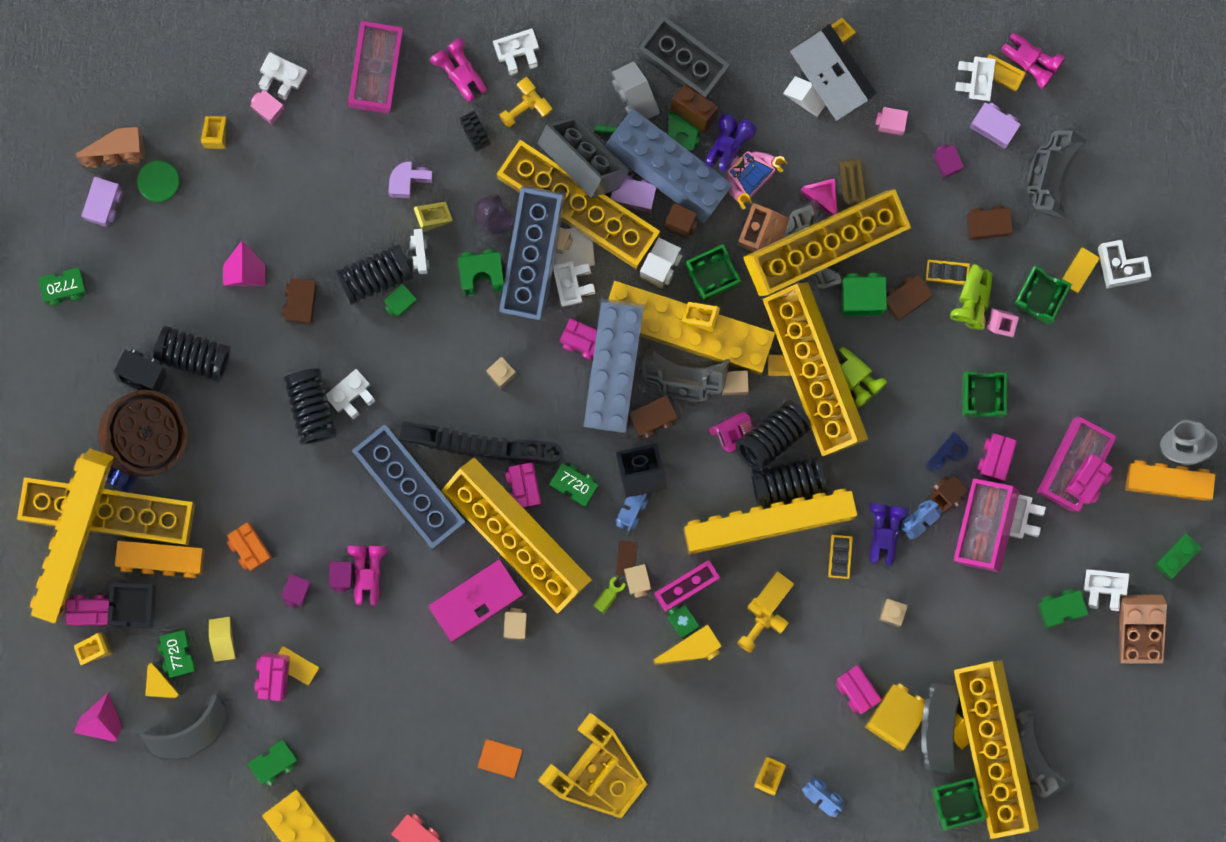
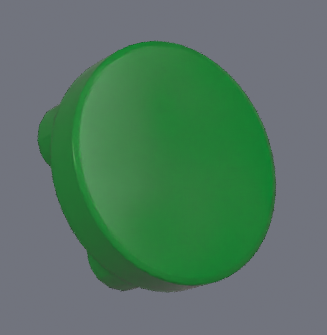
[137,160,180,203]

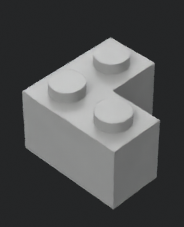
[612,61,660,119]

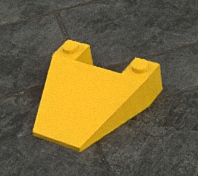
[538,713,647,818]

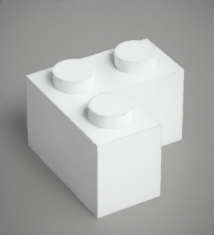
[640,237,683,289]
[1098,240,1151,289]

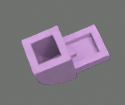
[389,162,433,198]

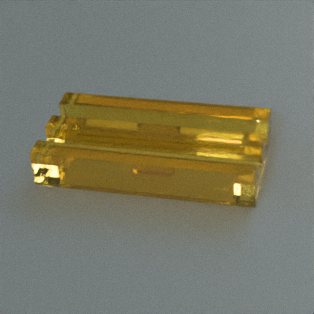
[839,159,865,204]

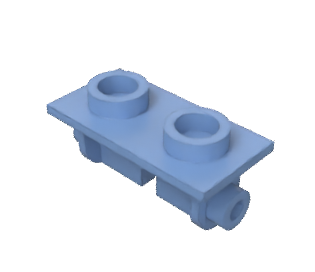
[615,493,649,533]
[899,499,942,540]
[802,777,846,818]

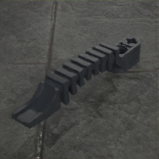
[399,421,563,466]

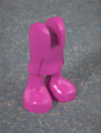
[1001,33,1066,89]
[430,37,487,102]
[347,546,388,605]

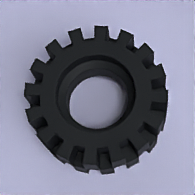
[459,111,491,152]

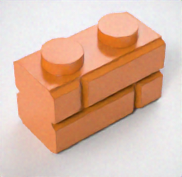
[227,522,273,572]

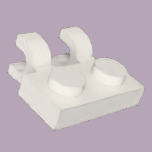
[493,29,539,76]
[259,52,307,101]
[955,57,995,101]
[410,229,430,274]
[553,261,596,307]
[326,369,375,420]
[1009,494,1046,539]
[1084,569,1130,611]

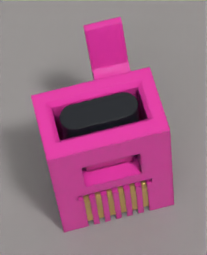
[708,411,753,452]

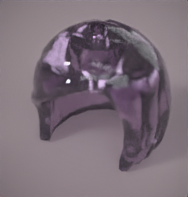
[474,194,515,234]

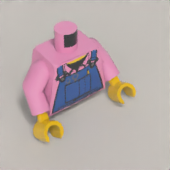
[726,151,788,209]

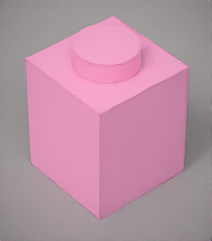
[250,90,285,125]
[875,107,908,136]
[986,308,1019,337]

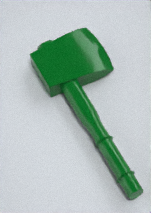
[594,112,699,153]

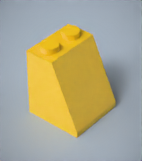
[864,683,926,751]

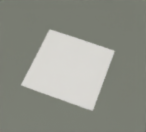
[554,228,595,267]

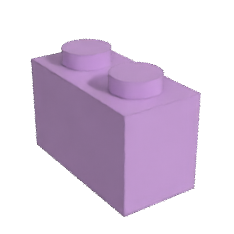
[970,102,1021,149]
[611,175,656,213]
[81,177,123,227]

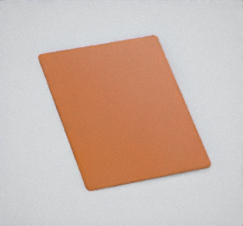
[478,739,522,778]

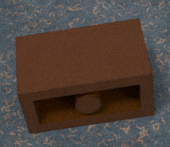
[671,84,719,133]
[664,203,699,239]
[966,206,1013,241]
[886,275,933,322]
[282,278,317,325]
[628,395,677,439]

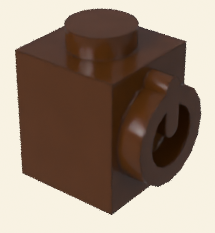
[930,475,968,512]

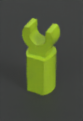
[593,576,626,614]

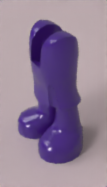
[706,114,757,171]
[869,503,910,566]

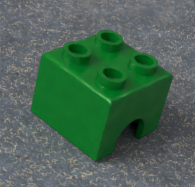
[685,244,742,303]
[458,249,504,296]
[1012,265,1072,326]
[841,273,887,317]
[962,371,1008,418]
[931,777,986,830]

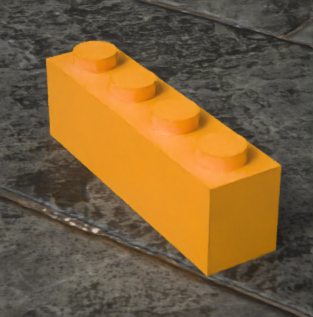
[1125,460,1215,501]
[115,541,205,578]

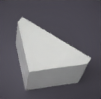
[783,77,826,117]

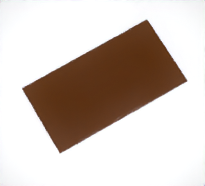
[616,541,637,575]

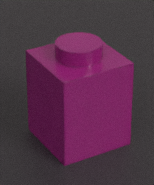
[933,144,964,179]
[329,561,353,593]
[281,574,312,608]

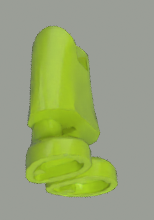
[950,264,992,330]
[838,346,888,409]

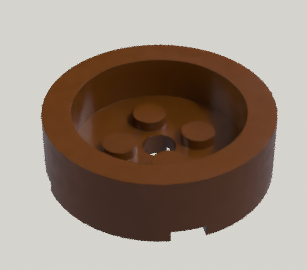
[98,390,188,477]

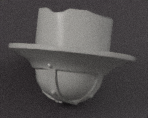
[1160,420,1218,467]

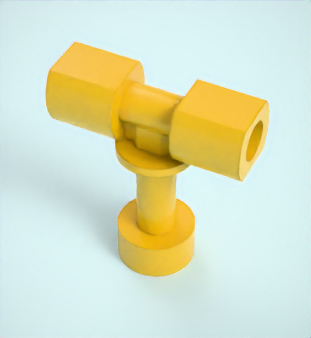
[499,76,553,128]
[737,598,789,653]

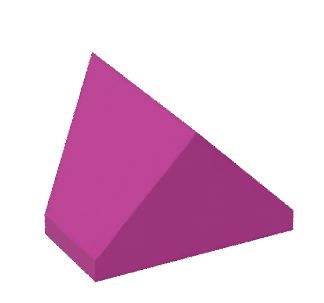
[800,178,837,216]
[223,241,266,286]
[74,692,122,742]

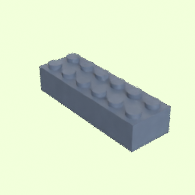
[604,108,733,223]
[499,186,566,320]
[584,299,644,433]
[352,424,466,551]

